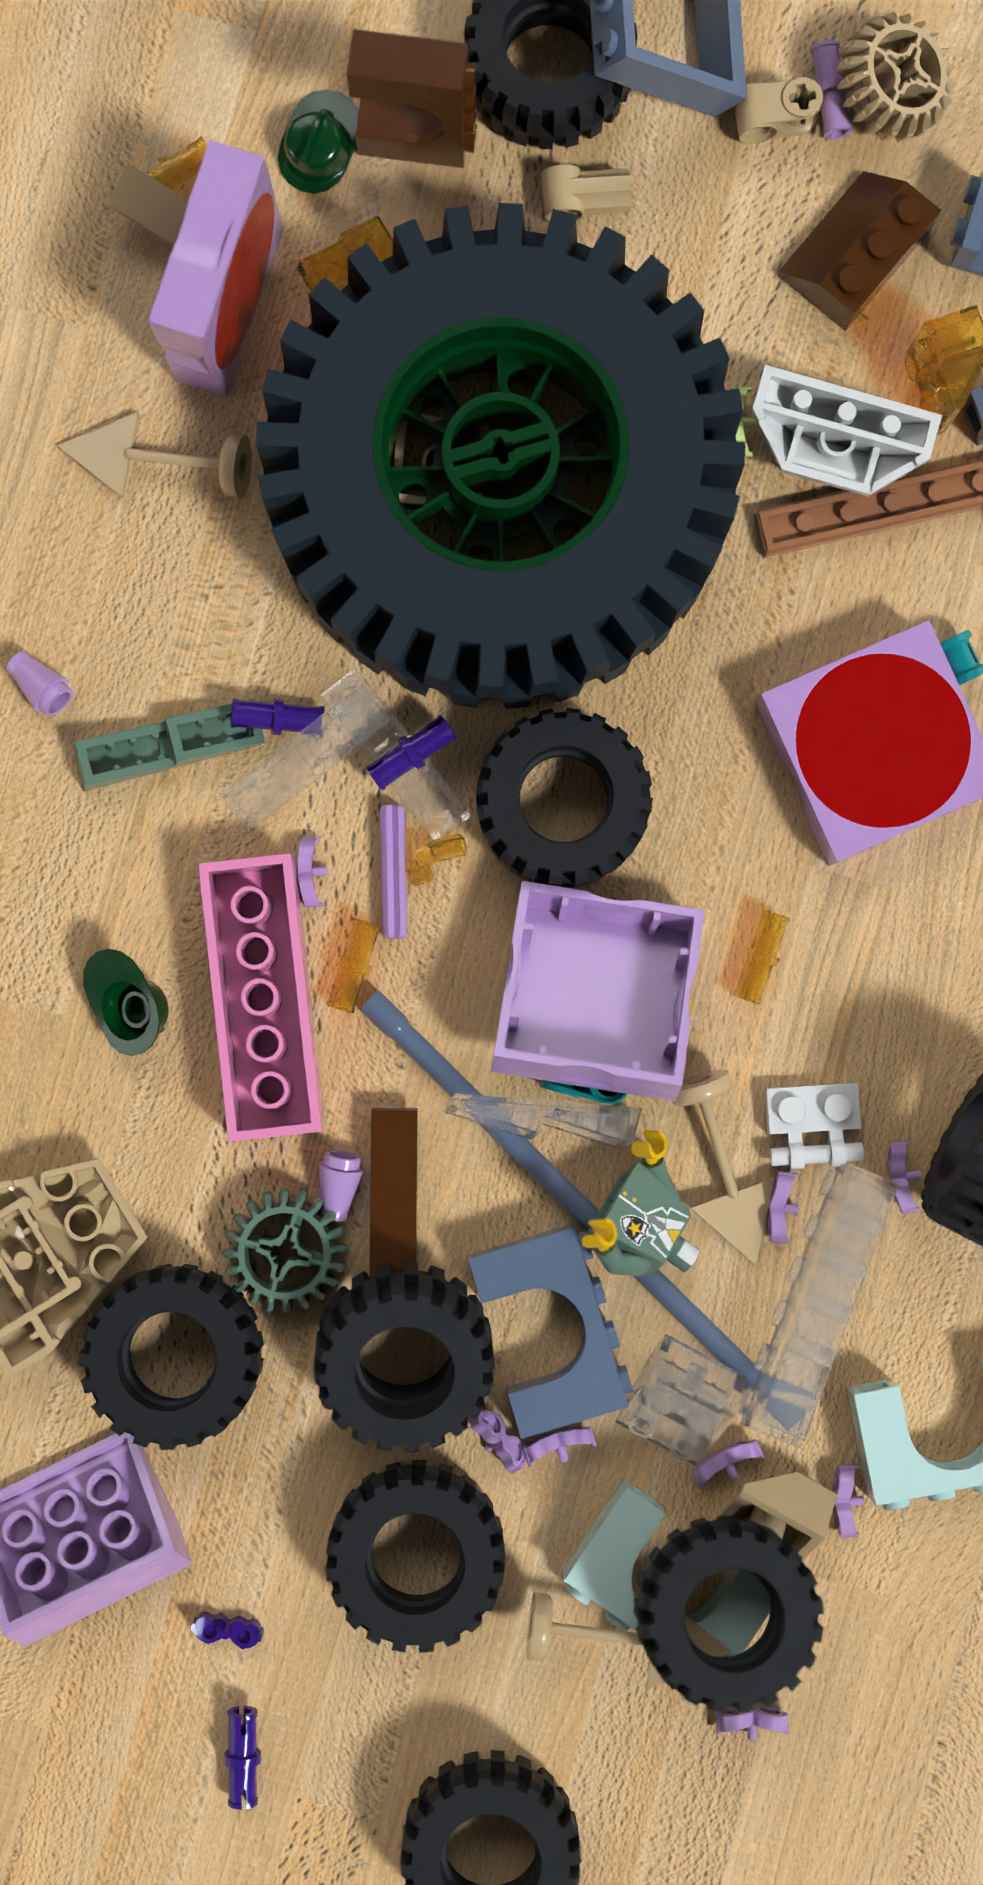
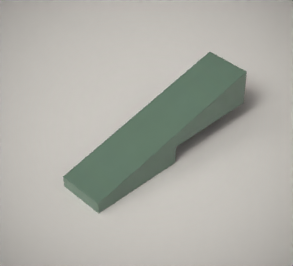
[73,699,265,792]

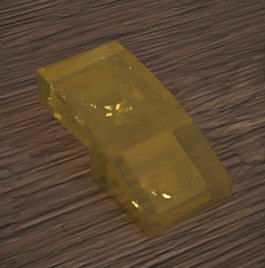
[297,216,393,291]

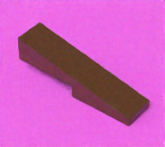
[369,1108,418,1277]

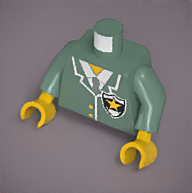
[581,1130,700,1276]

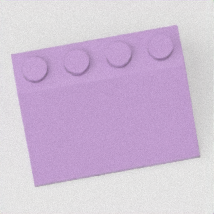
[0,1432,193,1647]

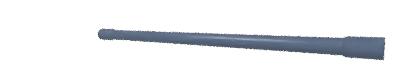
[360,990,804,1430]

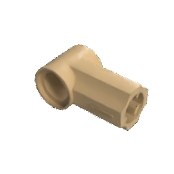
[541,164,632,223]

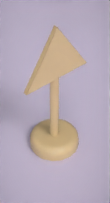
[57,412,252,499]
[672,1070,775,1266]
[526,1592,731,1690]

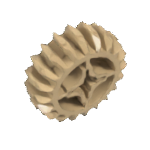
[835,11,956,143]

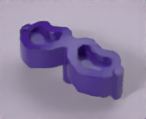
[191,1611,264,1649]

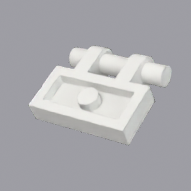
[764,1083,864,1170]

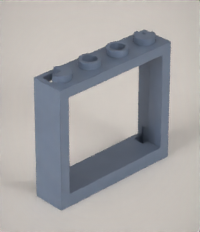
[590,0,747,117]

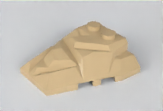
[0,1158,148,1379]

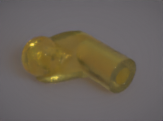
[405,834,467,886]

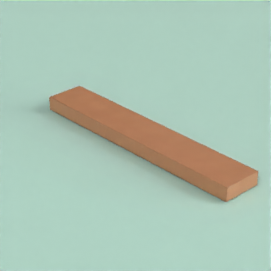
[754,459,983,558]

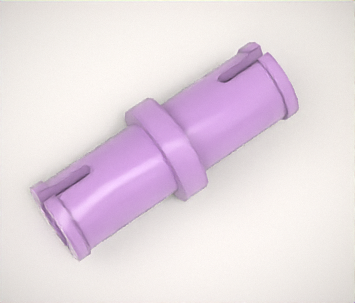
[810,40,853,140]

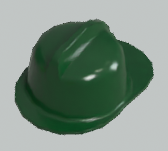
[278,90,359,194]
[83,949,169,1056]

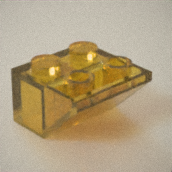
[905,305,983,435]

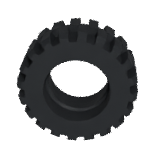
[464,0,638,150]
[476,708,653,888]
[921,1073,983,1247]
[314,1261,495,1453]
[79,1264,264,1450]
[325,1460,505,1653]
[634,1516,824,1714]
[400,1750,581,1885]

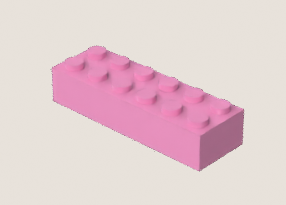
[198,853,326,1142]

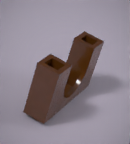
[347,29,477,168]

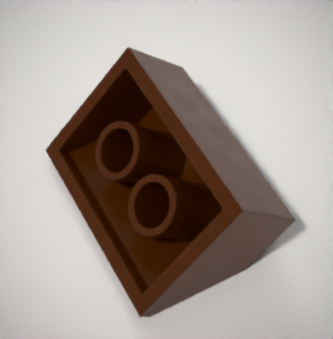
[777,171,941,331]

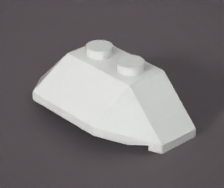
[752,365,942,497]

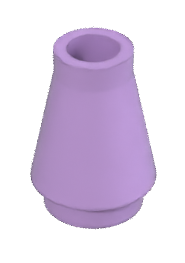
[6,651,73,717]
[319,1150,364,1221]

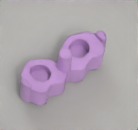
[298,836,327,907]
[887,1140,921,1214]
[767,1171,799,1244]
[467,1410,526,1474]
[523,1426,597,1467]
[692,1439,765,1489]
[832,1465,864,1537]
[716,1705,788,1740]

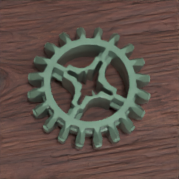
[223,1188,349,1314]

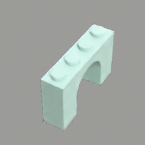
[846,1361,983,1510]
[562,1478,770,1657]

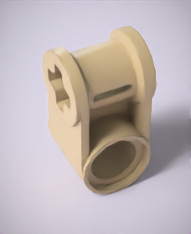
[734,77,823,144]

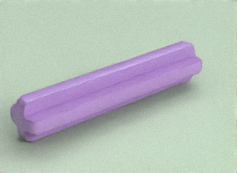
[380,804,407,939]

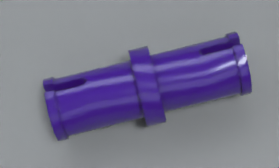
[230,698,325,735]
[366,714,458,791]
[224,1706,261,1810]

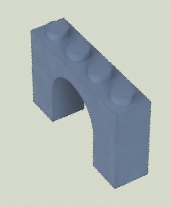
[468,1223,633,1439]

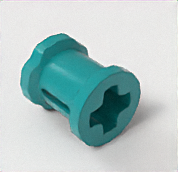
[940,630,983,686]

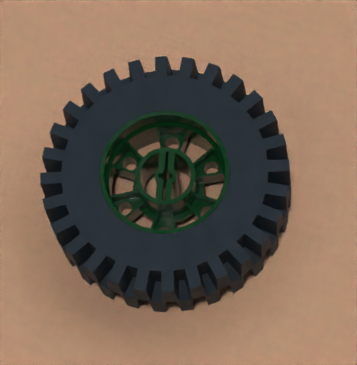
[256,203,746,709]

